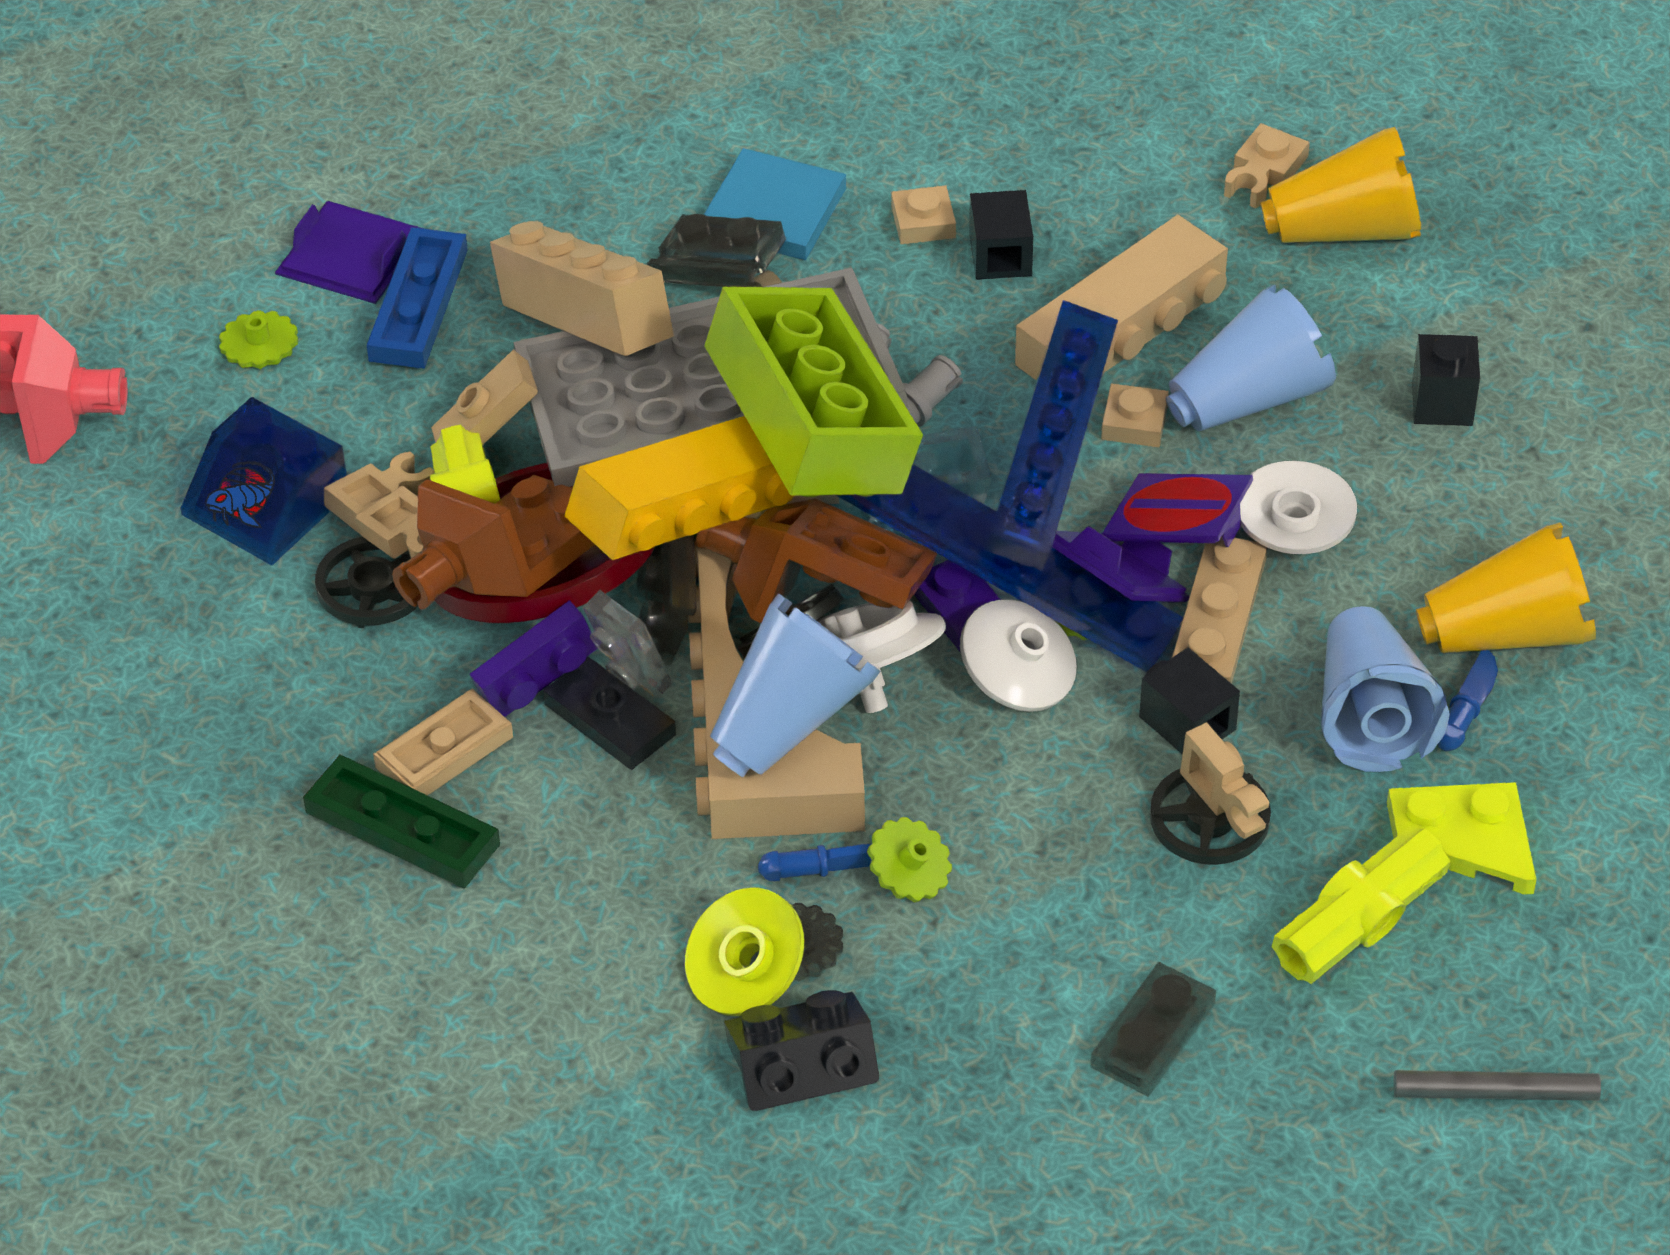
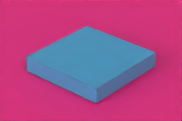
[701,148,846,260]

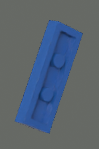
[367,227,468,369]

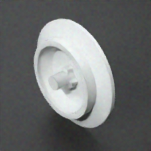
[816,601,946,713]

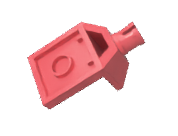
[0,314,128,464]

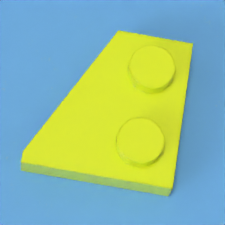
[1387,782,1536,895]

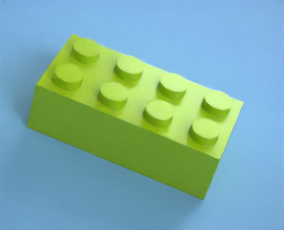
[704,287,923,497]

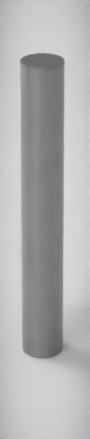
[1394,1070,1601,1101]

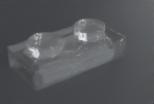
[583,590,673,699]

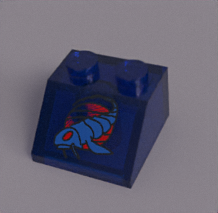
[180,397,347,565]

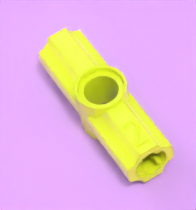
[1271,825,1451,984]

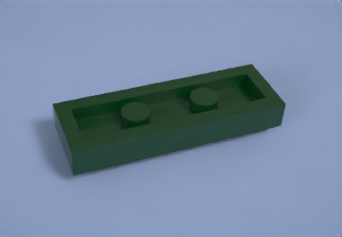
[303,754,500,889]

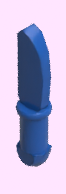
[1437,650,1498,751]
[758,844,872,881]

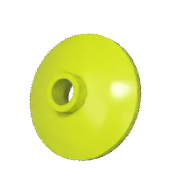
[685,887,804,1016]

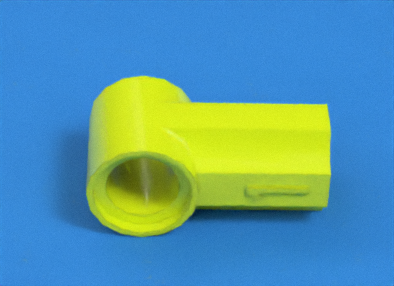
[430,424,500,504]

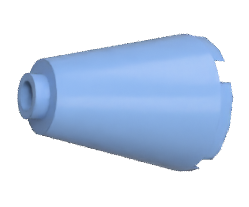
[1166,285,1336,431]
[710,593,881,777]
[1321,606,1450,772]

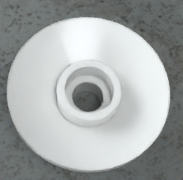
[1240,461,1357,554]
[960,600,1077,712]

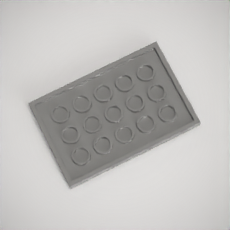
[513,267,908,487]

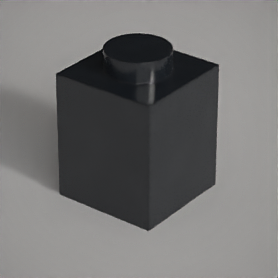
[969,190,1034,280]
[1412,334,1480,426]
[1139,647,1240,754]

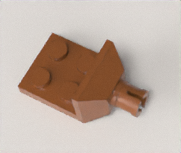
[392,475,595,610]
[695,498,938,623]

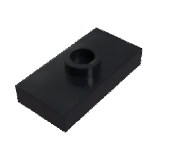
[543,656,676,770]

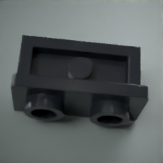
[724,990,879,1111]

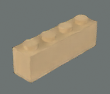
[1015,215,1228,401]
[490,221,674,356]

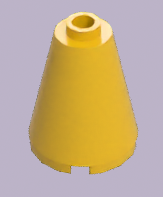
[1260,127,1421,243]
[1416,522,1596,653]

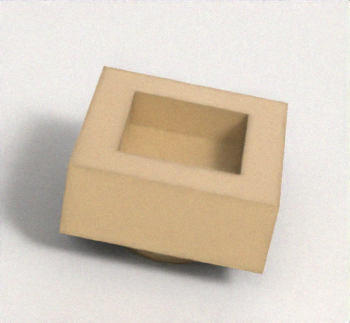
[891,185,956,244]
[1101,383,1169,447]

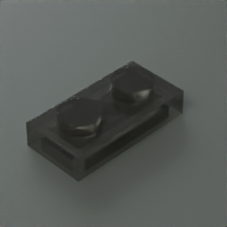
[1090,961,1216,1097]

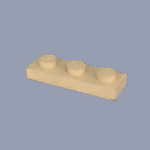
[1172,536,1267,684]

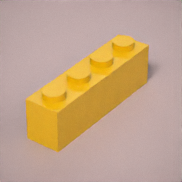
[564,416,794,560]

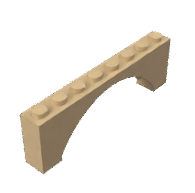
[685,495,865,839]

